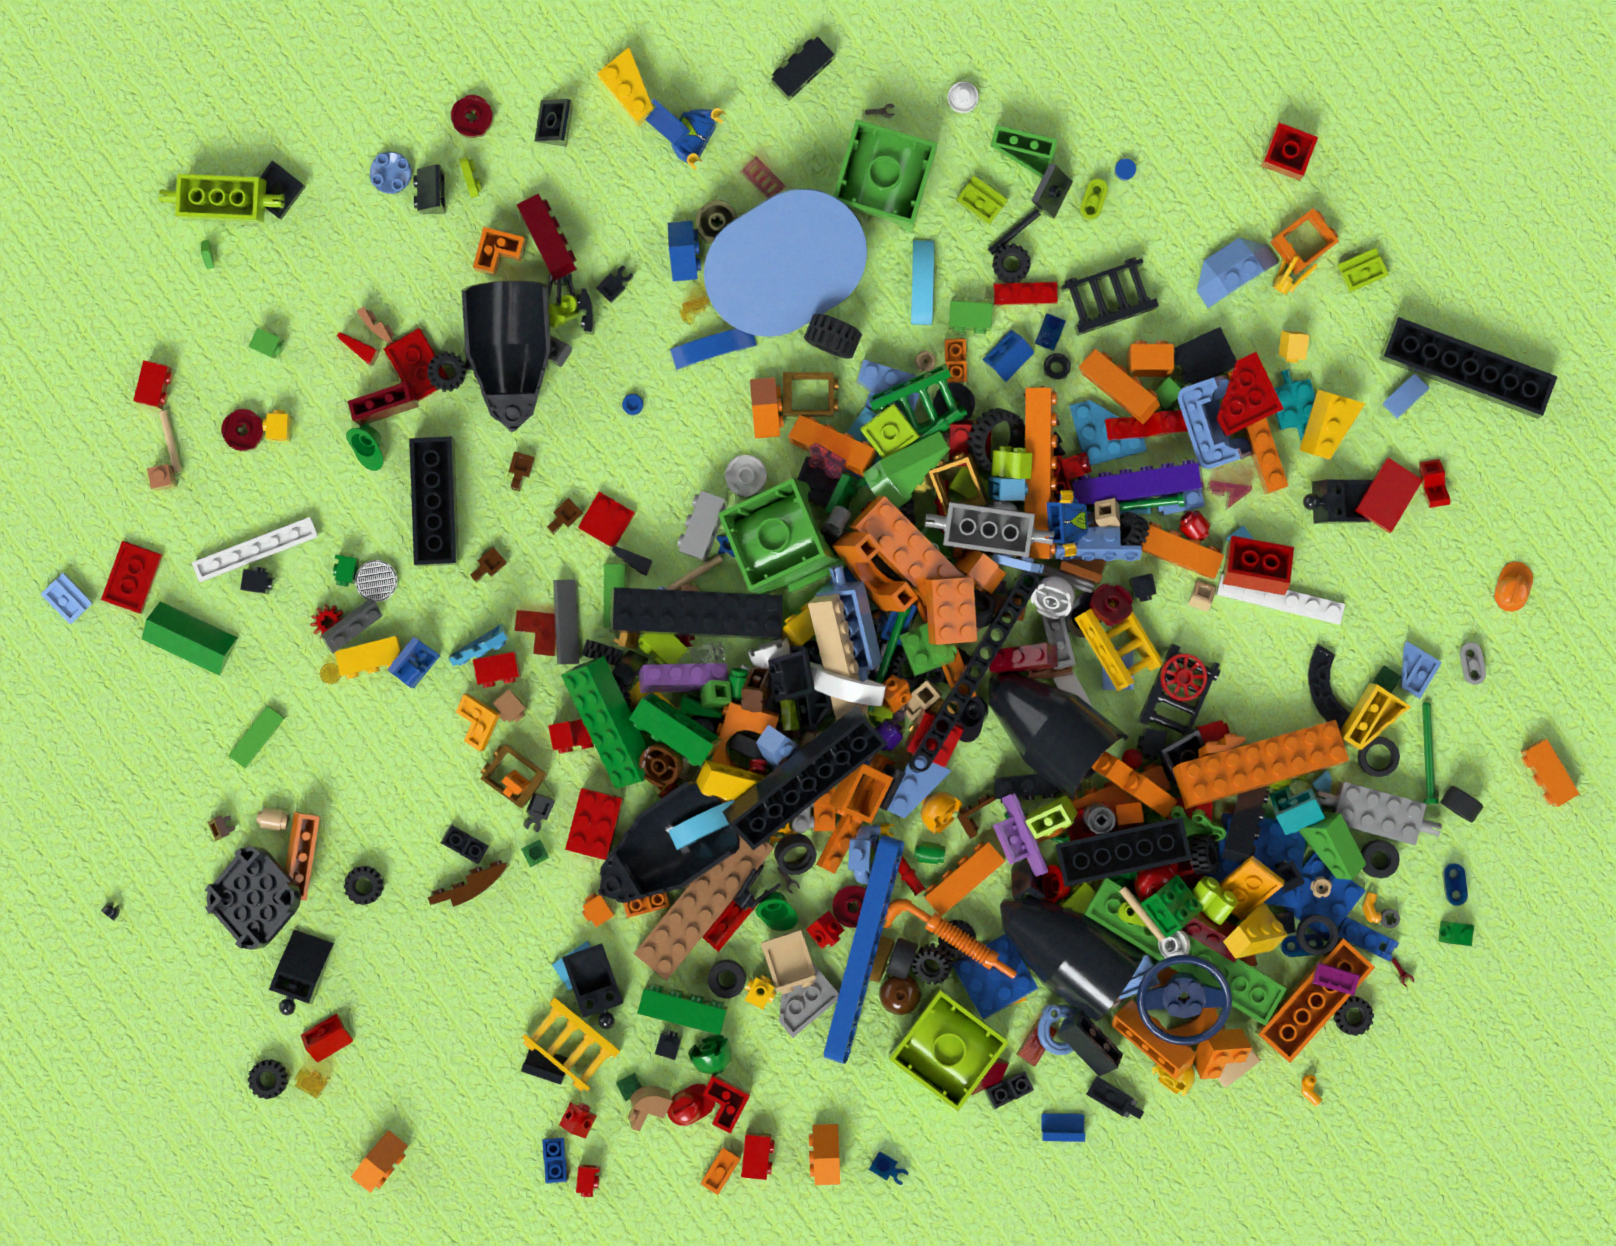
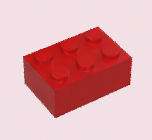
[1222,536,1294,596]
[565,788,624,860]

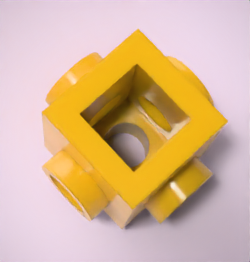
[744,975,777,1010]

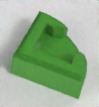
[201,239,214,269]

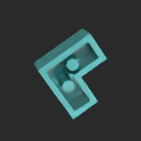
[1269,785,1325,835]

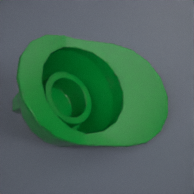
[346,423,384,471]
[755,889,798,931]

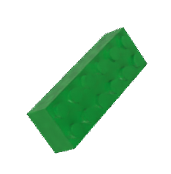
[561,656,648,789]

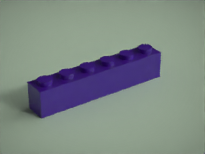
[1072,460,1204,506]

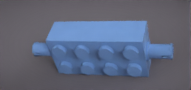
[816,564,882,682]

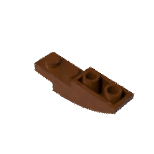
[428,860,509,907]

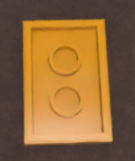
[1219,856,1284,921]

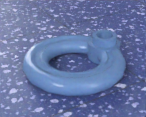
[1037,1004,1078,1055]

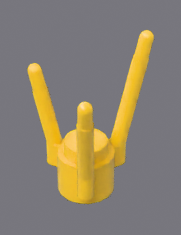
[1272,243,1318,295]

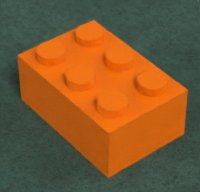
[925,577,977,645]

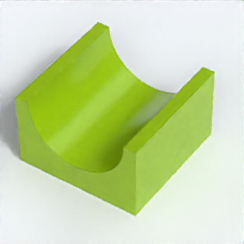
[889,987,1009,1111]

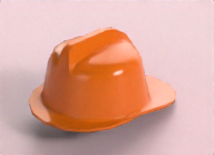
[1494,562,1533,612]

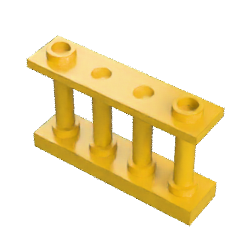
[1074,601,1164,691]
[522,997,620,1092]

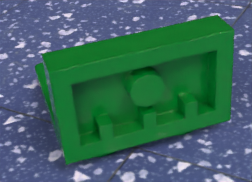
[1140,875,1203,938]

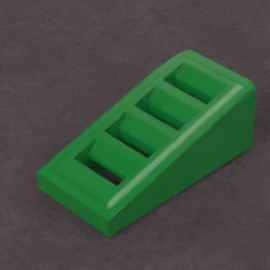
[680,693,723,718]

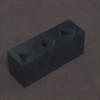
[771,36,835,101]
[1058,1011,1123,1077]

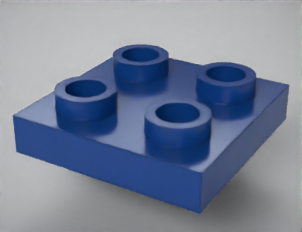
[387,637,440,688]

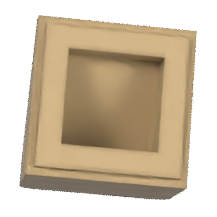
[1188,581,1216,612]

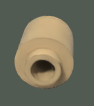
[256,807,289,831]

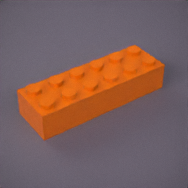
[850,496,964,603]
[1255,937,1375,1063]

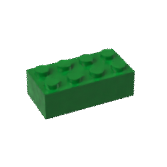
[629,692,722,766]
[637,983,728,1035]

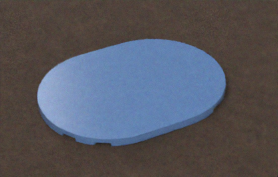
[704,188,867,337]

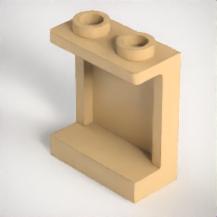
[761,929,817,994]

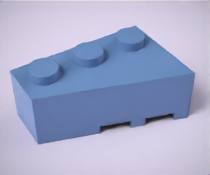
[856,360,919,417]
[756,725,802,772]
[888,753,951,819]

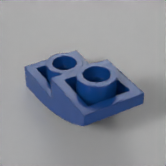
[542,1138,567,1184]

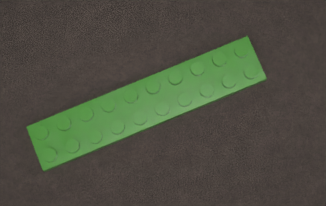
[1083,878,1287,1025]

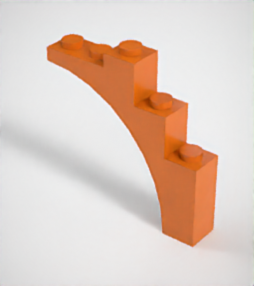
[1092,751,1178,818]

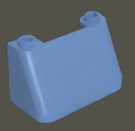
[1178,375,1253,469]

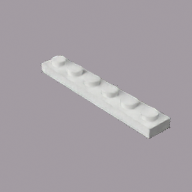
[192,517,319,583]
[1216,574,1345,625]

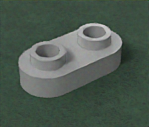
[1459,643,1486,685]

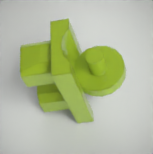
[549,294,580,329]

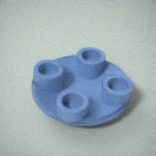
[370,152,412,194]

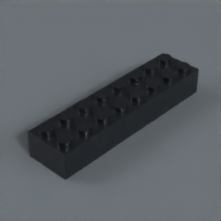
[1379,317,1558,419]
[609,587,783,640]
[722,705,888,851]

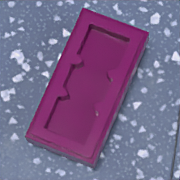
[1312,962,1360,996]

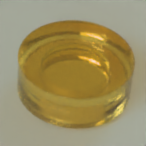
[320,663,341,684]

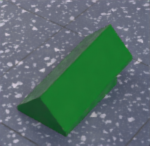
[142,601,238,676]

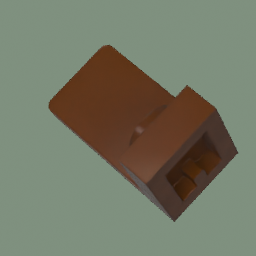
[957,794,996,839]

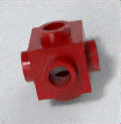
[806,911,845,949]
[559,1102,597,1139]

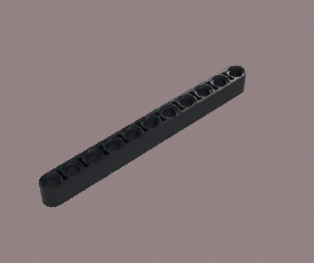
[908,571,1039,773]

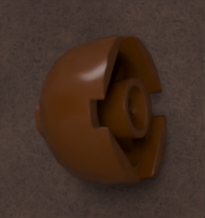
[639,742,683,787]
[879,975,921,1015]

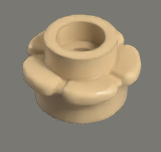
[915,351,936,371]
[1310,877,1332,898]

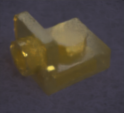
[679,296,709,326]

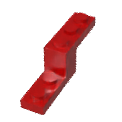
[1105,410,1188,441]

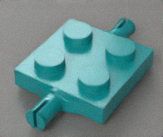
[1274,369,1315,440]

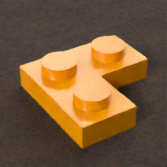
[456,693,500,752]

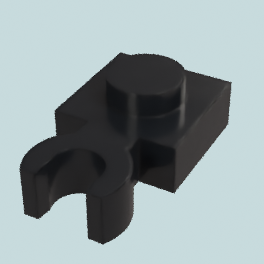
[596,265,634,304]
[523,793,555,833]

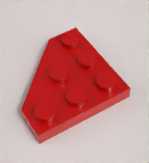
[1216,352,1284,437]

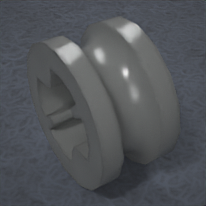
[1380,909,1400,928]

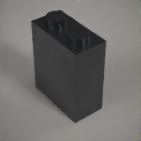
[1174,326,1237,386]

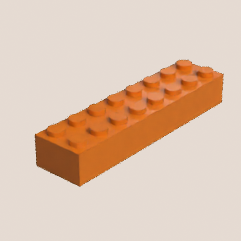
[1172,720,1349,809]

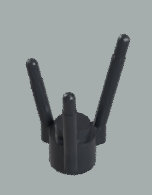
[548,274,576,305]
[733,864,781,911]

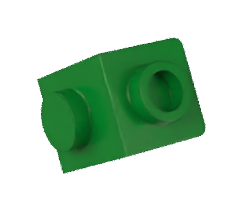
[1438,921,1474,946]

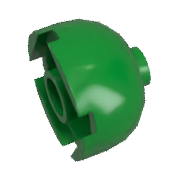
[688,1035,732,1075]

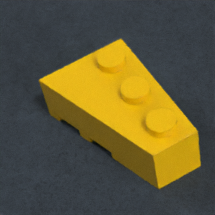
[1340,683,1411,750]
[1223,902,1288,959]

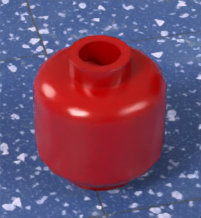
[1179,510,1211,541]

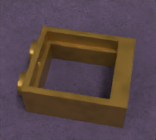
[783,372,838,417]
[929,452,989,515]
[480,744,548,809]

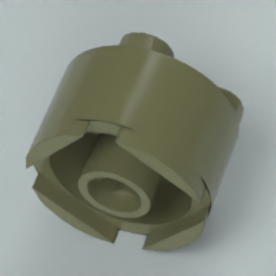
[696,200,738,245]

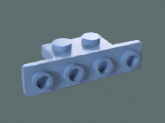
[1055,527,1142,561]

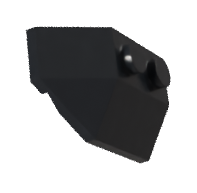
[789,645,833,730]

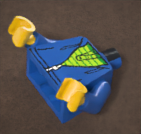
[671,108,726,170]
[1047,490,1093,557]

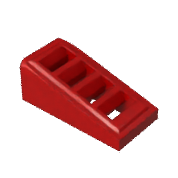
[337,332,379,367]

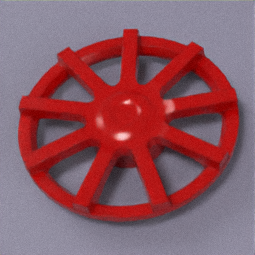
[1160,653,1207,701]

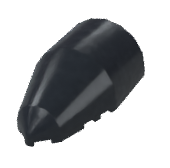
[461,281,551,432]
[989,672,1128,802]
[598,780,740,903]
[1000,894,1145,1022]

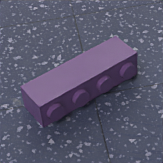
[639,663,728,693]

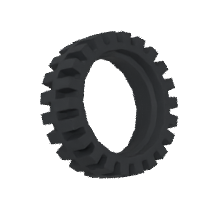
[967,408,1025,472]

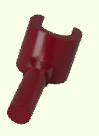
[675,635,695,647]
[1391,958,1414,987]

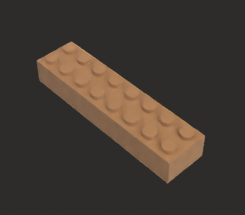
[634,836,775,981]

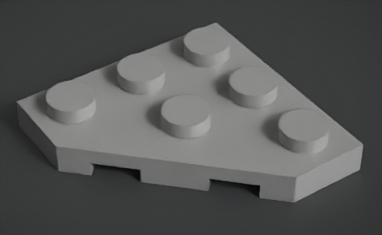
[779,962,839,1038]

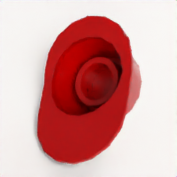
[1042,865,1070,904]
[667,1084,715,1126]

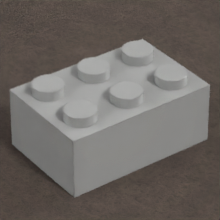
[677,491,728,562]

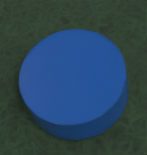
[1115,159,1136,181]
[622,394,644,416]

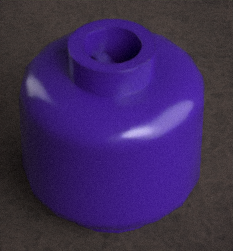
[876,720,903,752]

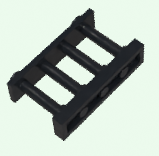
[1061,257,1159,336]
[1137,644,1221,737]

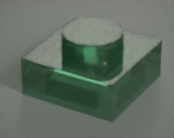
[1372,665,1402,693]
[521,839,550,867]
[616,1072,642,1102]

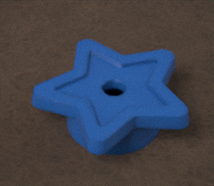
[717,535,735,557]

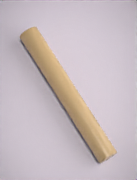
[159,410,182,473]
[666,554,723,590]
[1119,886,1165,942]

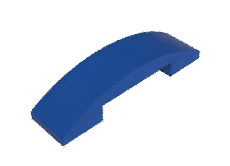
[670,329,757,370]

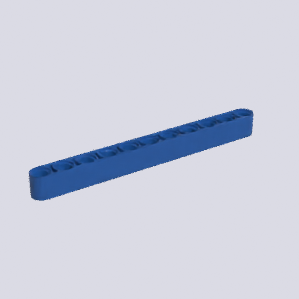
[824,835,904,1064]

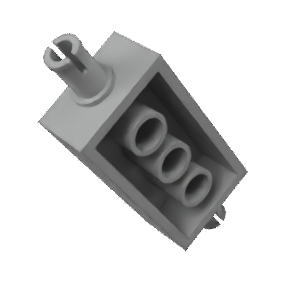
[925,502,1054,557]
[1316,781,1442,845]

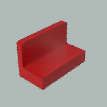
[300,1013,353,1062]

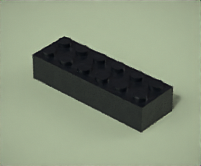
[409,436,459,567]
[1055,817,1192,887]

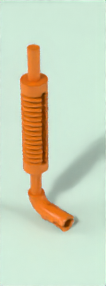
[884,898,1017,979]

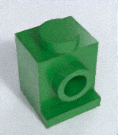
[333,554,359,587]

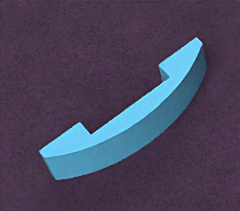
[911,240,934,325]
[668,800,735,850]

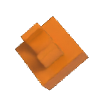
[502,770,531,798]

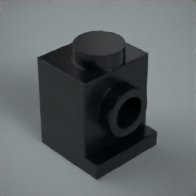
[1273,859,1305,894]

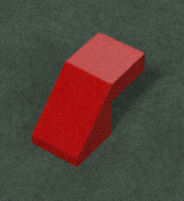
[1419,459,1450,508]

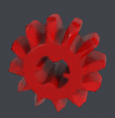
[310,604,344,639]

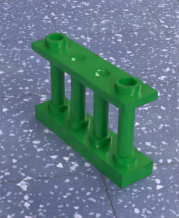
[868,364,967,435]

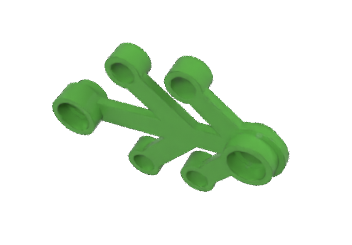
[1144,806,1226,847]

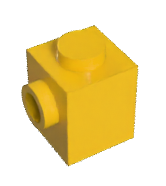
[1278,330,1309,363]
[263,410,291,441]

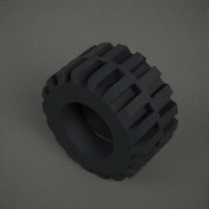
[804,314,862,359]

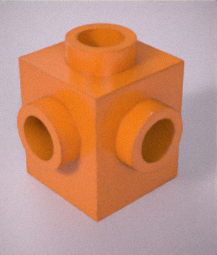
[882,675,912,713]

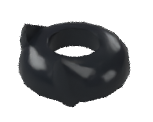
[1044,353,1071,380]

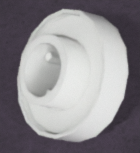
[948,82,979,114]
[1159,930,1190,958]

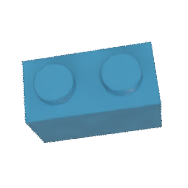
[988,476,1028,501]

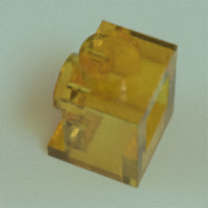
[295,1068,331,1099]

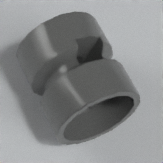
[1082,802,1115,834]

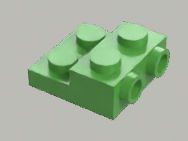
[899,623,957,676]

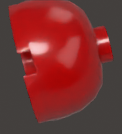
[1134,865,1176,902]

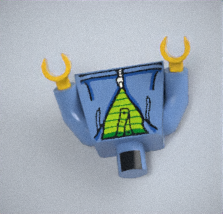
[848,822,894,884]

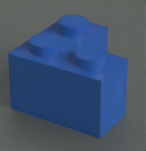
[668,220,701,282]

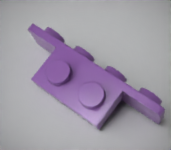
[993,793,1048,877]

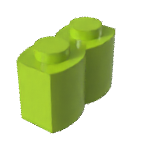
[992,446,1032,479]
[1192,876,1239,925]

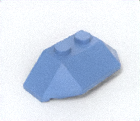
[1197,238,1279,308]

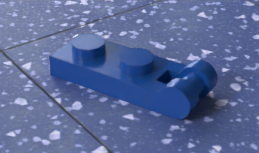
[1338,917,1399,962]

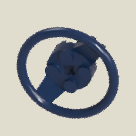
[1137,955,1232,1045]

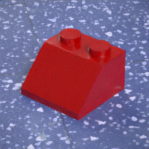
[948,420,991,466]

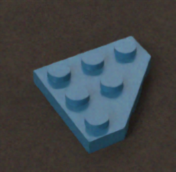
[1069,400,1147,466]
[449,623,508,666]

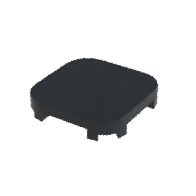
[205,846,301,950]

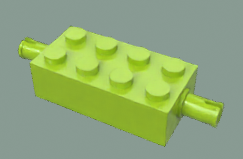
[159,174,285,223]

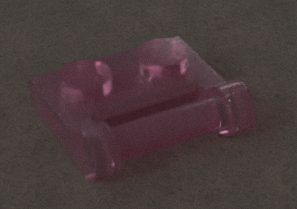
[809,443,846,479]

